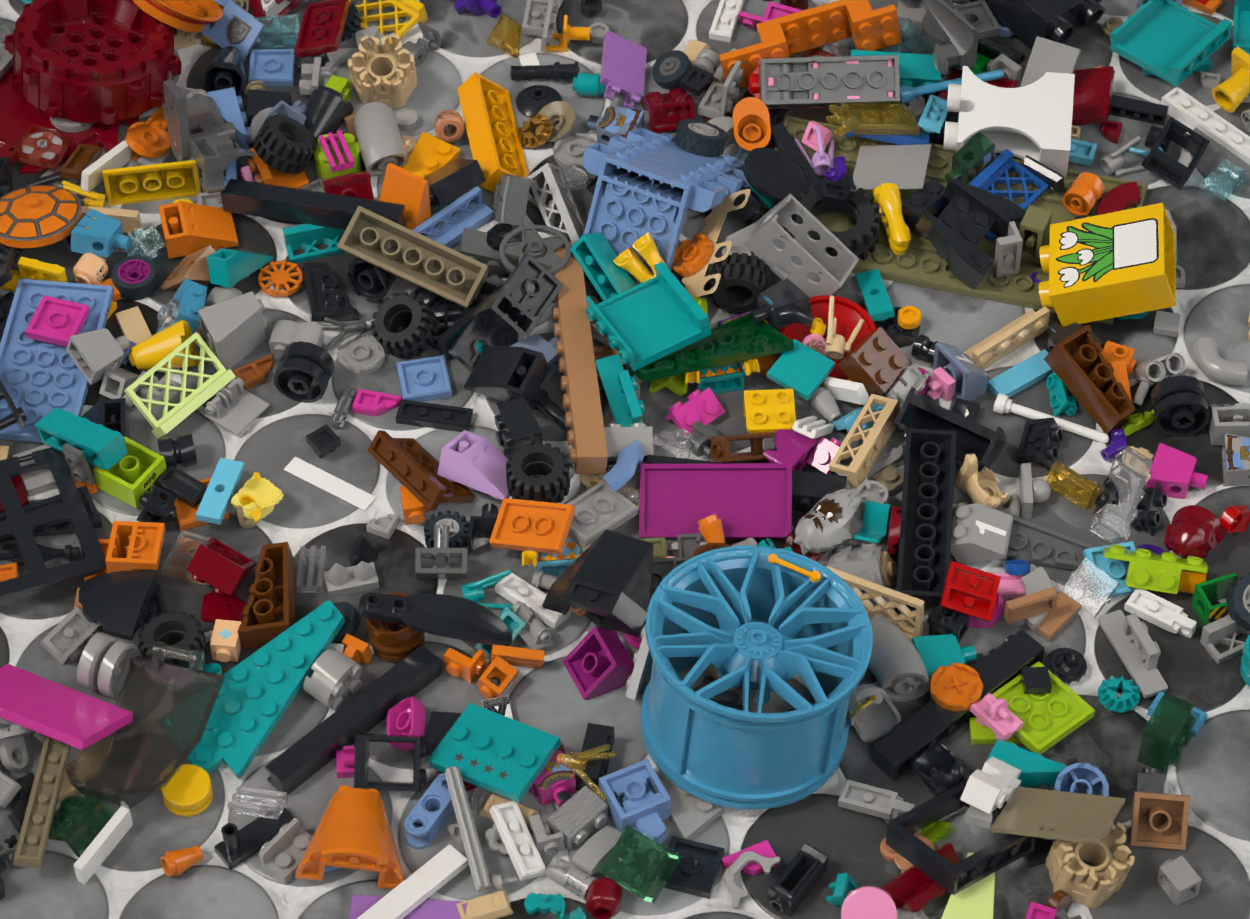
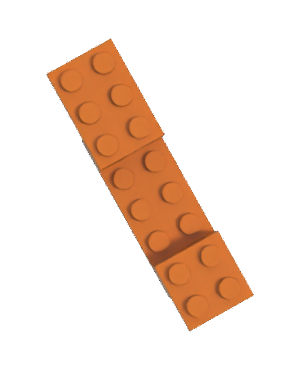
[719,0,902,89]

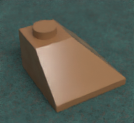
[160,245,216,290]

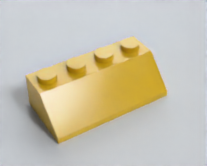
[102,160,201,206]

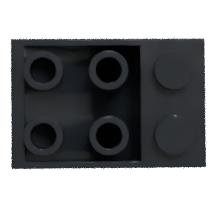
[464,347,550,406]

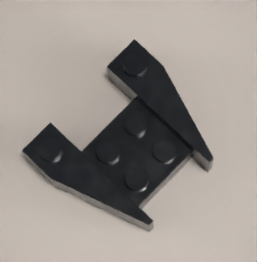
[915,178,1026,290]

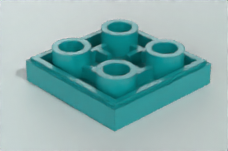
[767,339,835,401]

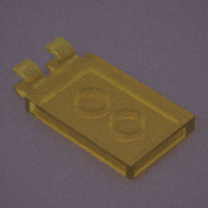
[826,103,921,136]

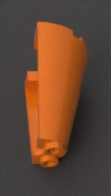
[295,785,405,889]

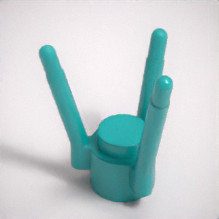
[461,570,514,610]

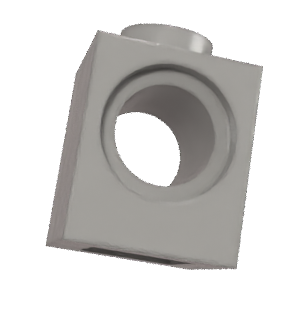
[1157,856,1202,906]

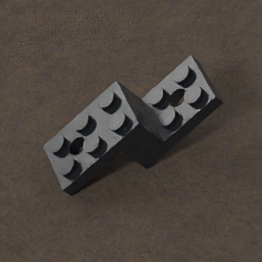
[448,253,564,372]

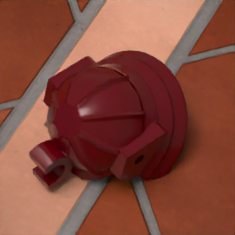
[1164,505,1225,559]

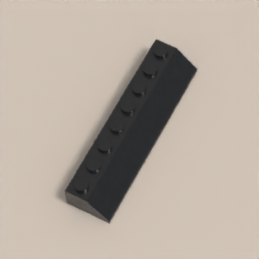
[895,428,957,611]

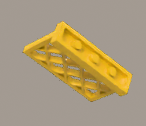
[349,0,428,43]

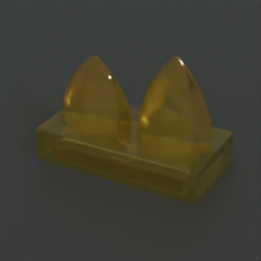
[1046,461,1099,510]

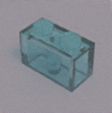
[256,14,300,49]

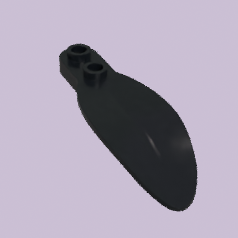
[359,592,512,646]

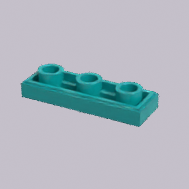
[855,269,895,322]

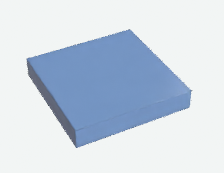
[248,49,296,87]
[396,355,452,402]

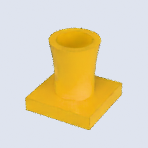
[1211,47,1250,113]

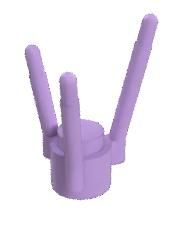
[794,126,834,176]

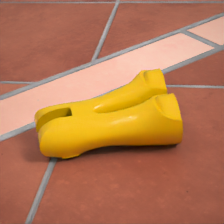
[873,183,911,256]
[613,232,666,283]

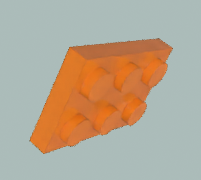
[489,498,576,555]

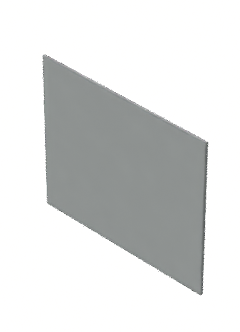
[853,144,932,190]

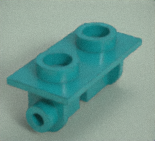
[1046,372,1077,417]

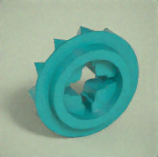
[1098,675,1140,713]

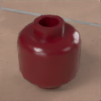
[586,877,623,919]

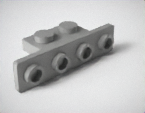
[521,0,558,52]
[1098,610,1168,698]

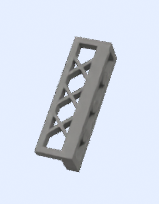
[528,163,586,245]
[1200,614,1250,664]

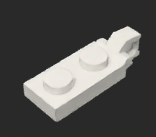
[1124,588,1197,638]

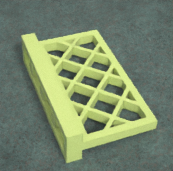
[124,332,236,439]

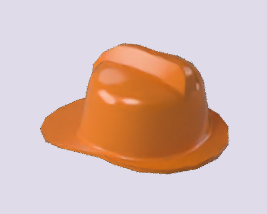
[732,97,771,151]

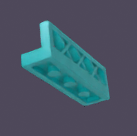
[283,224,347,264]

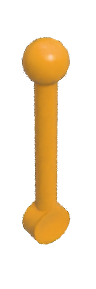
[768,553,821,583]

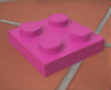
[25,295,90,347]

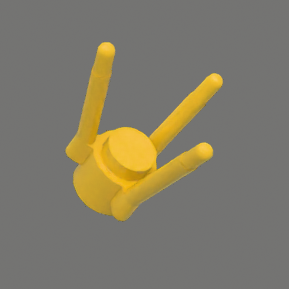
[62,181,106,208]

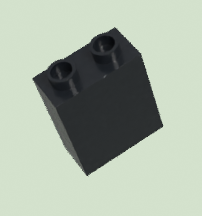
[977,0,1105,49]

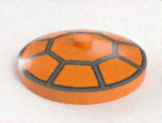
[0,185,83,248]

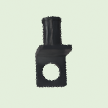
[468,504,498,553]

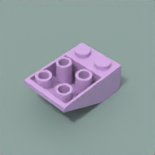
[437,430,509,500]

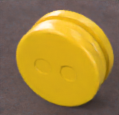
[161,764,213,817]

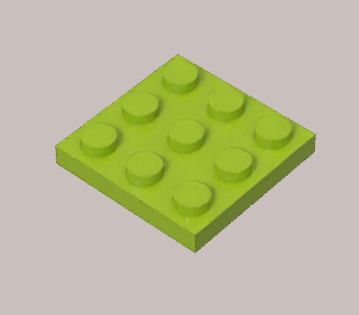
[992,661,1095,755]

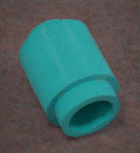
[573,73,606,97]

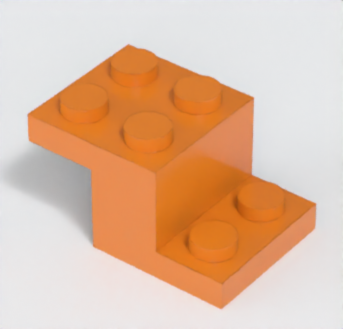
[84,521,165,581]

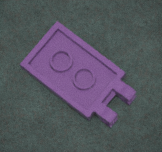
[600,30,647,108]

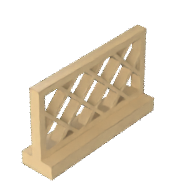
[827,566,925,642]

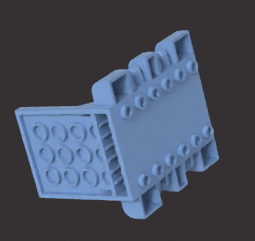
[583,127,751,282]

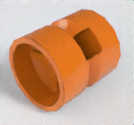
[1062,172,1105,216]

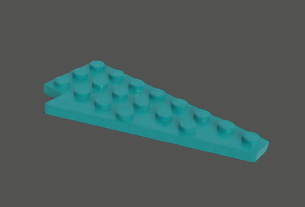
[158,600,346,779]

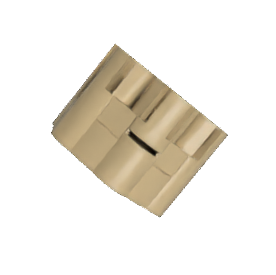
[348,34,417,109]
[1046,822,1134,908]

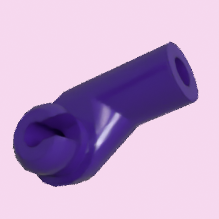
[1101,428,1127,461]

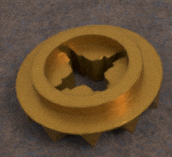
[518,113,553,148]

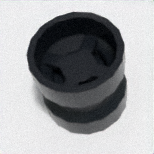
[911,334,938,366]

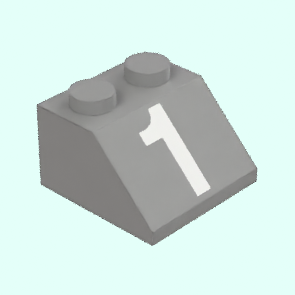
[951,503,1013,564]

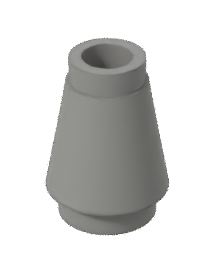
[810,387,843,424]

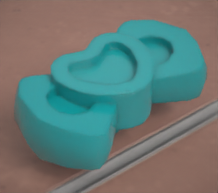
[524,893,566,916]

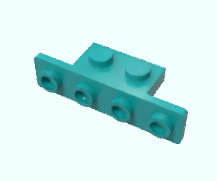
[595,354,645,427]

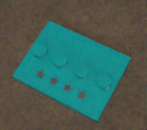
[427,703,561,803]

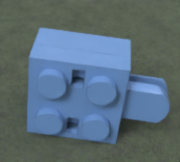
[599,759,671,846]

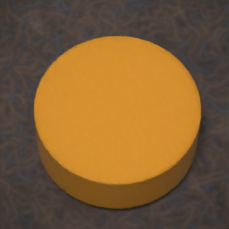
[897,306,922,330]

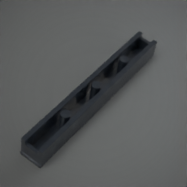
[221,179,407,230]
[265,645,442,798]

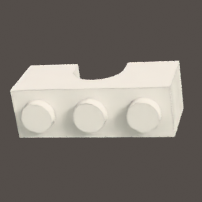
[960,757,1021,814]

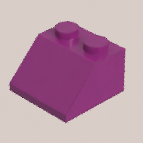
[562,626,635,700]

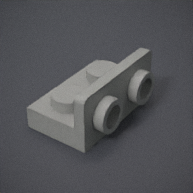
[259,817,312,885]

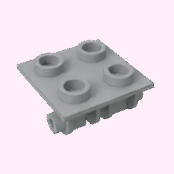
[200,377,270,436]

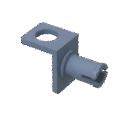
[264,100,307,125]

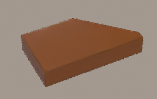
[232,354,275,390]

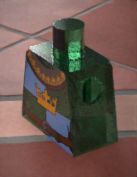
[945,132,996,184]

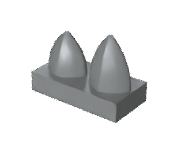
[324,561,379,598]

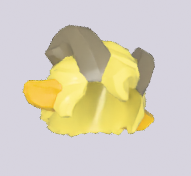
[231,472,284,528]

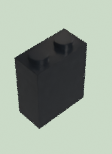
[423,159,486,206]

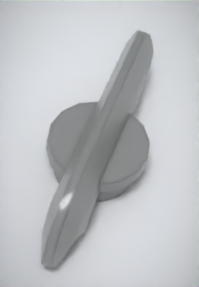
[867,445,904,478]

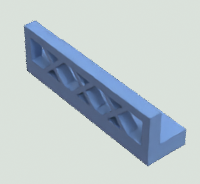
[412,186,494,248]

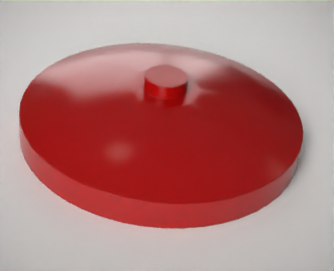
[780,295,876,381]

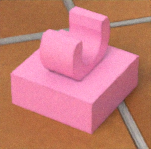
[801,121,832,152]
[927,367,956,401]

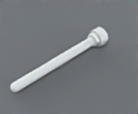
[993,393,1109,443]

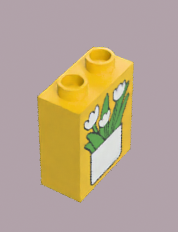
[1039,203,1176,327]

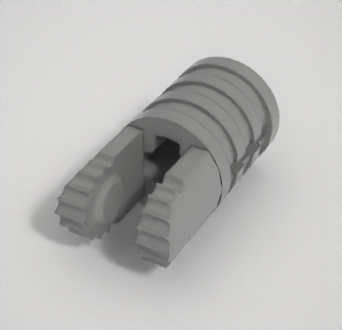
[545,859,597,901]

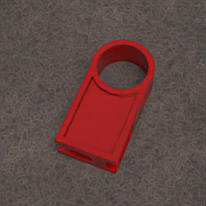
[1219,505,1250,534]

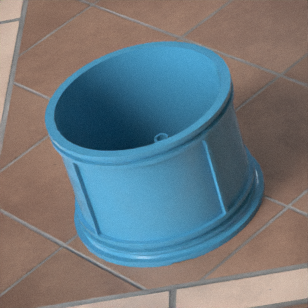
[640,545,873,810]

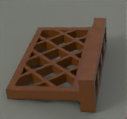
[367,430,476,510]

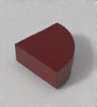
[1099,120,1123,144]

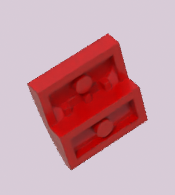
[940,561,1001,622]

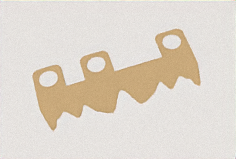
[681,189,751,298]

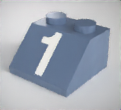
[933,342,988,401]

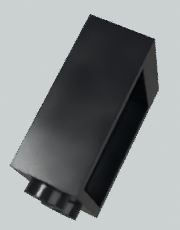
[1141,117,1210,190]
[354,733,427,791]

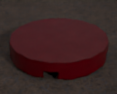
[885,506,902,557]

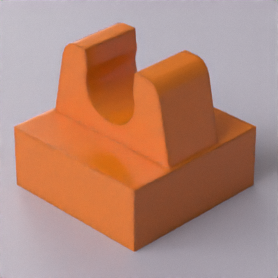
[342,634,372,665]

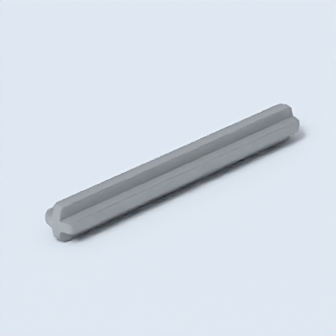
[445,766,491,891]

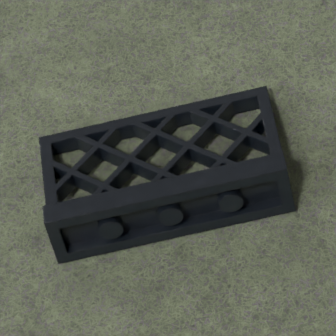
[404,282,503,360]

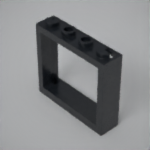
[886,780,1035,895]

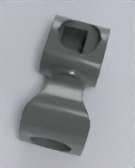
[402,23,441,66]

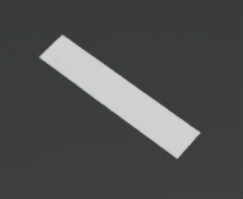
[283,457,376,511]

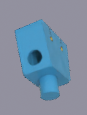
[71,209,132,258]

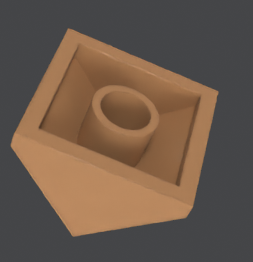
[1130,791,1190,850]

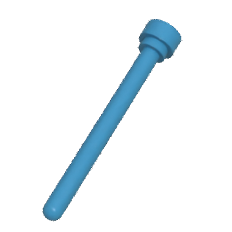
[900,69,1004,104]

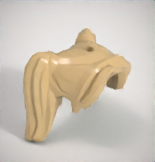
[956,454,1010,509]

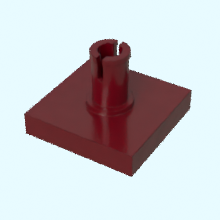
[322,171,374,200]

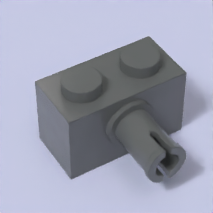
[415,525,467,579]

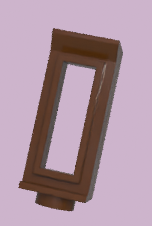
[710,432,774,462]

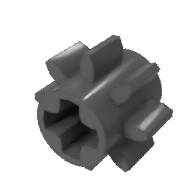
[0,831,20,867]

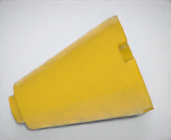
[129,320,199,370]

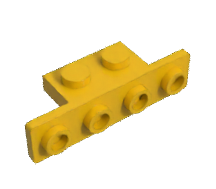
[0,256,68,292]

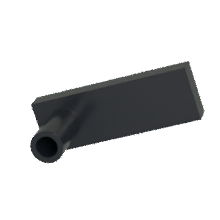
[214,803,294,870]

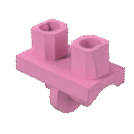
[970,693,1023,741]

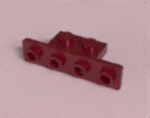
[880,843,960,912]

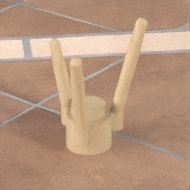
[824,295,864,359]

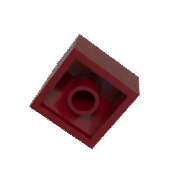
[186,537,257,596]

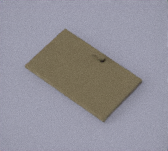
[990,787,1126,844]

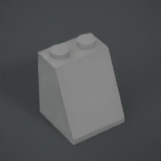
[198,291,268,370]

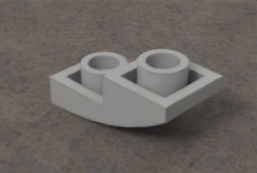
[571,825,628,875]

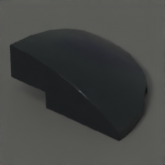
[79,571,157,640]

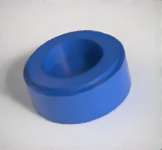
[1005,559,1031,575]

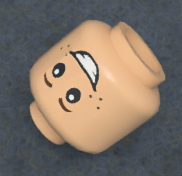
[73,253,109,285]

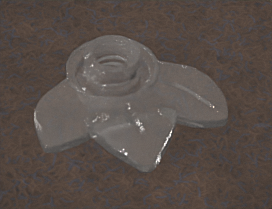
[653,429,693,459]

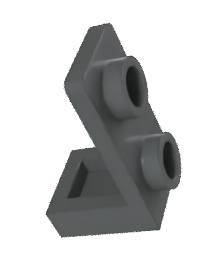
[62,443,96,486]

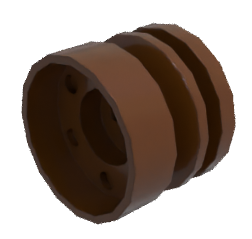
[366,592,425,662]

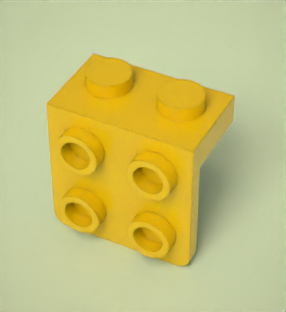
[743,389,796,433]

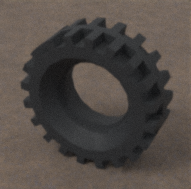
[790,181,881,261]

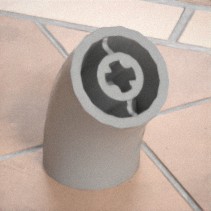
[354,102,409,176]
[868,614,930,702]

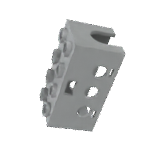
[744,194,859,298]

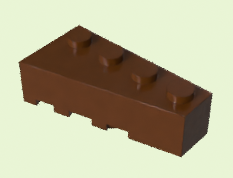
[1044,324,1136,434]
[238,542,295,650]

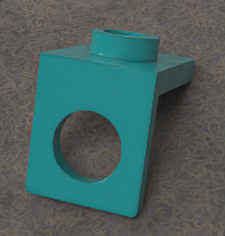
[854,500,891,543]

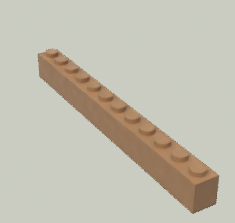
[546,245,608,474]

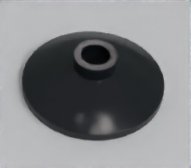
[516,85,561,117]

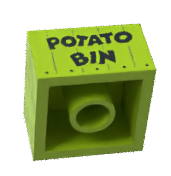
[94,437,167,509]

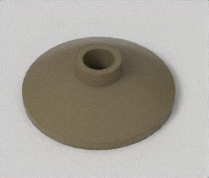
[534,101,576,142]

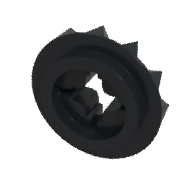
[1045,648,1087,686]

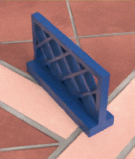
[969,148,1049,242]

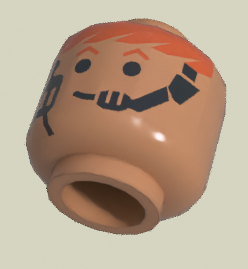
[434,110,465,143]

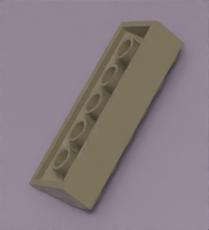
[337,206,488,308]

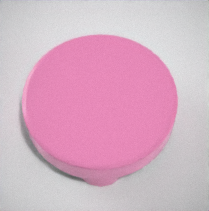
[841,886,897,919]

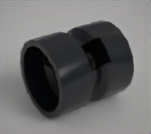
[157,433,197,468]

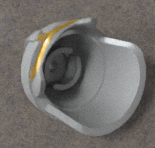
[847,684,901,743]

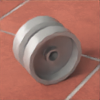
[77,632,139,699]

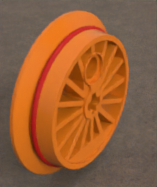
[133,0,223,32]

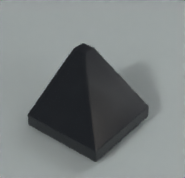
[349,535,377,566]

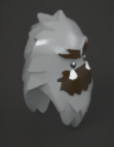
[794,488,863,555]

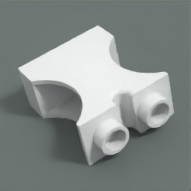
[943,66,1075,177]

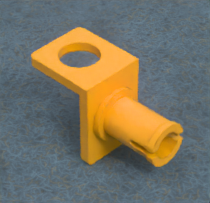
[545,15,590,52]

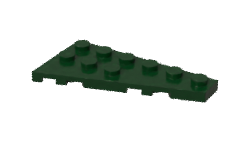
[630,313,794,382]

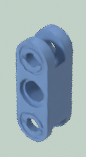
[404,773,455,850]

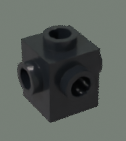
[137,485,177,523]
[927,605,970,644]

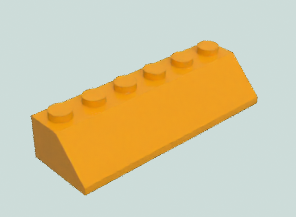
[457,72,531,193]

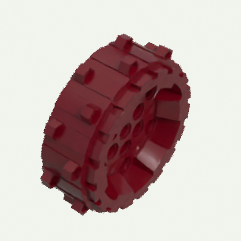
[5,0,182,125]

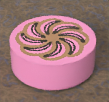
[803,334,826,355]

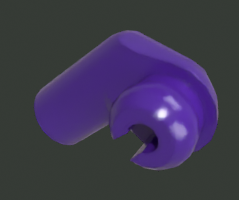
[824,156,847,182]

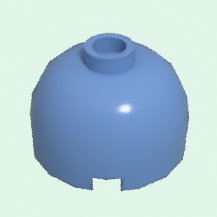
[1054,763,1109,796]

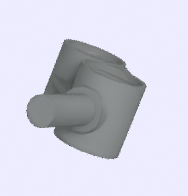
[1132,353,1186,407]

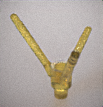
[557,744,616,801]

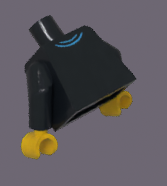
[750,278,826,336]

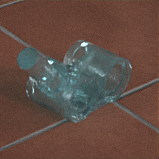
[881,18,923,53]
[1203,159,1247,201]

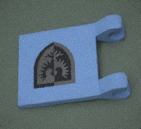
[200,0,265,62]

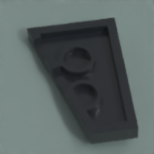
[303,262,359,322]

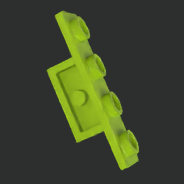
[1103,544,1208,594]

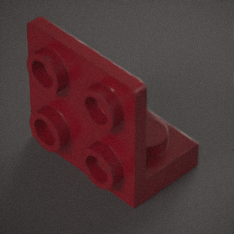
[641,88,696,133]

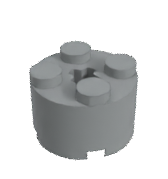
[303,648,362,711]

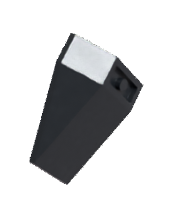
[542,529,654,637]

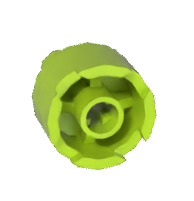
[314,133,362,179]

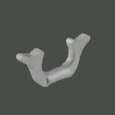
[724,851,780,909]

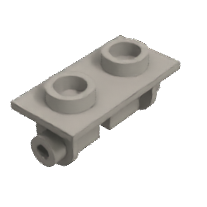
[888,364,931,409]
[512,601,554,650]

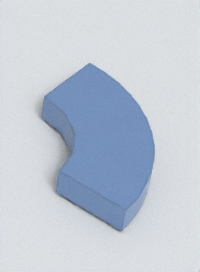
[603,439,644,492]

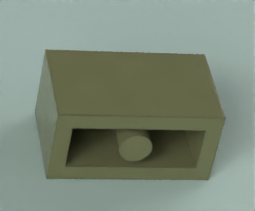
[1019,205,1052,263]

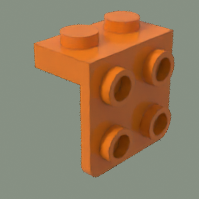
[247,148,309,189]

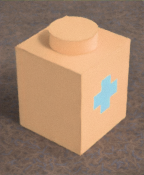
[210,619,242,662]

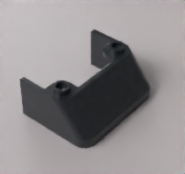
[894,387,1007,473]

